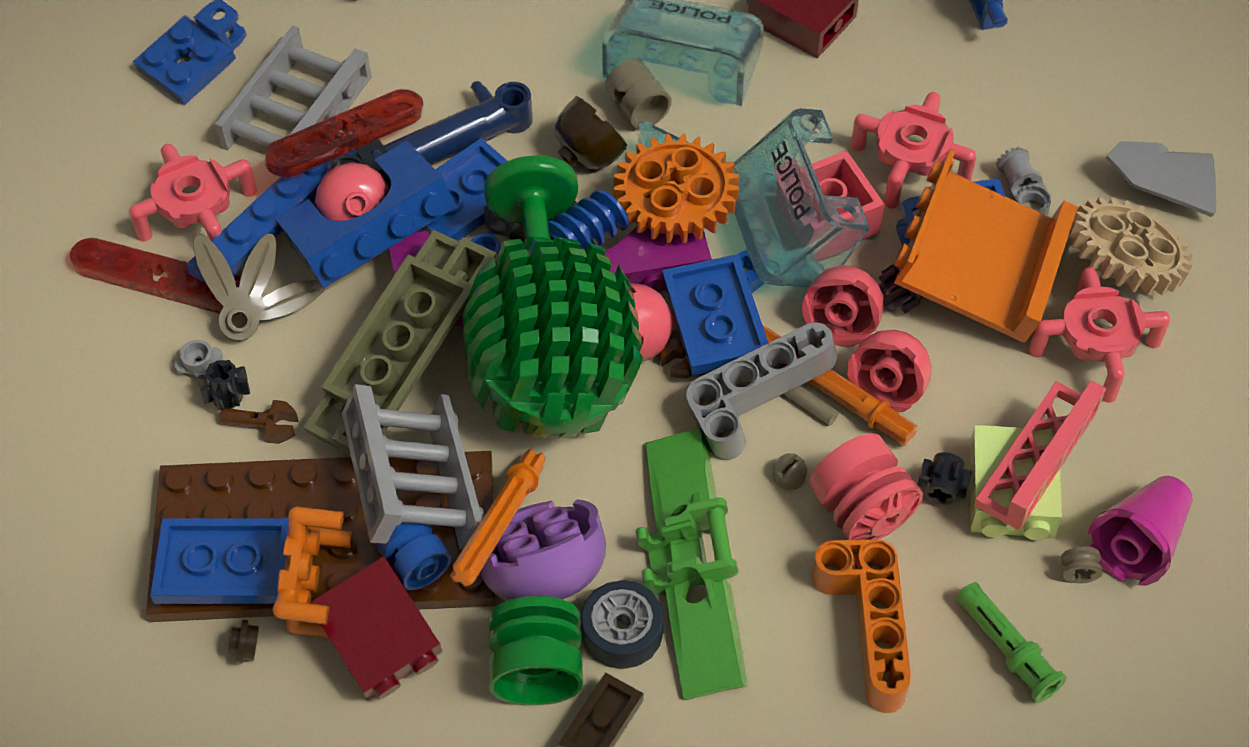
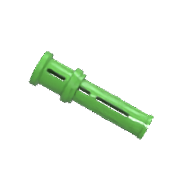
[956,582,1067,703]

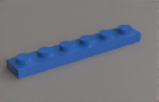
[187,129,363,283]

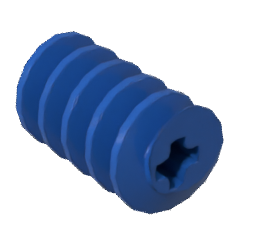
[548,190,629,250]

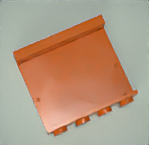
[894,148,1078,343]

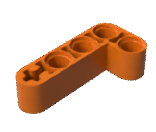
[812,539,911,713]

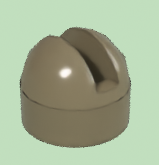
[773,453,807,490]

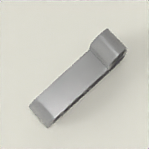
[686,322,837,460]

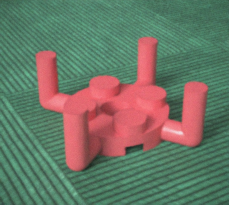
[851,92,976,209]
[129,144,257,242]
[1029,267,1171,403]

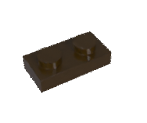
[558,672,644,747]

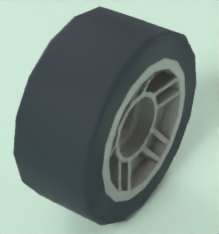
[581,580,664,669]

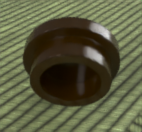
[228,619,259,664]

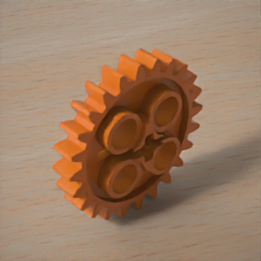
[614,134,739,243]

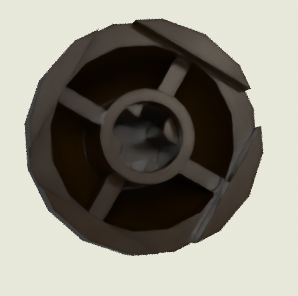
[554,96,627,170]

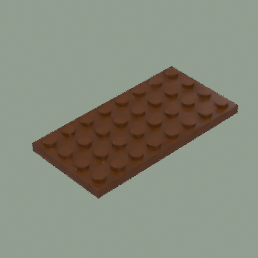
[146,451,494,622]

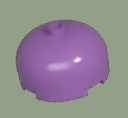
[480,499,606,601]

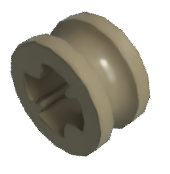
[1061,546,1103,583]

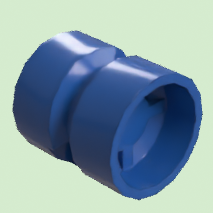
[373,522,452,590]

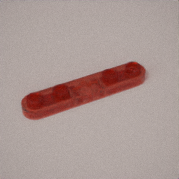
[265,89,424,178]
[70,238,241,316]

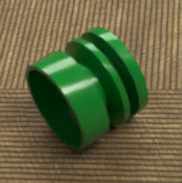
[489,596,583,706]

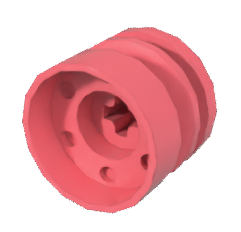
[809,433,923,540]

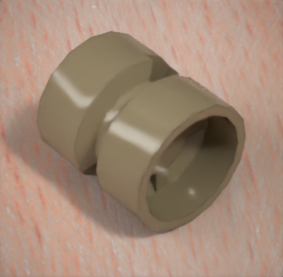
[605,59,672,129]

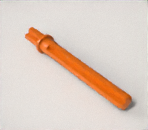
[762,324,917,446]
[451,449,546,586]

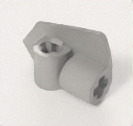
[1106,141,1216,217]

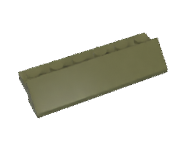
[303,229,497,457]

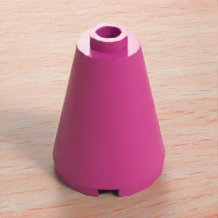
[1088,476,1193,586]

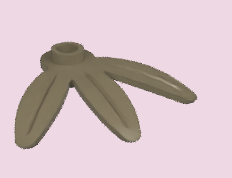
[193,234,325,341]

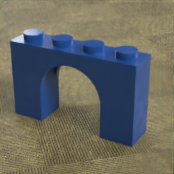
[276,140,457,288]

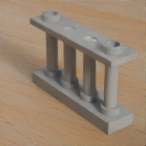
[215,25,372,172]
[342,384,484,549]

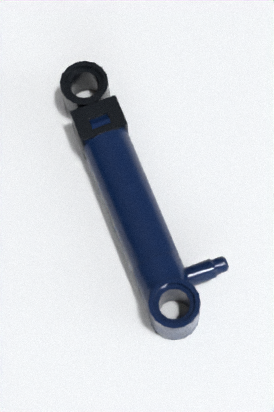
[328,81,533,175]

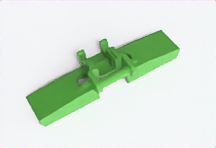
[636,428,748,700]

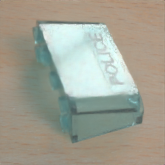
[602,0,764,106]
[733,108,870,287]

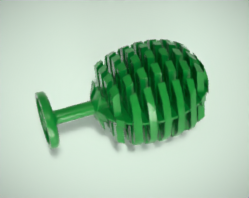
[462,155,643,438]

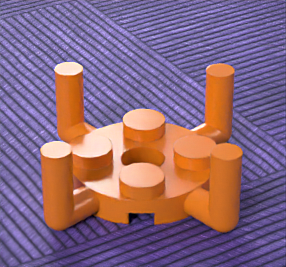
[273,507,353,638]

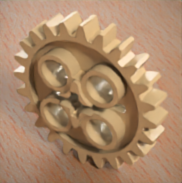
[1068,197,1193,295]

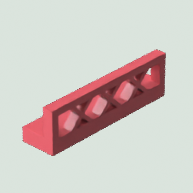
[974,380,1106,531]

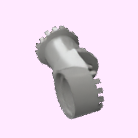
[996,146,1052,216]

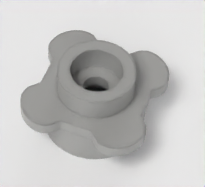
[175,339,222,380]

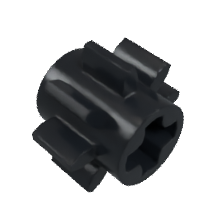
[878,263,923,313]
[198,360,250,410]
[917,452,972,505]

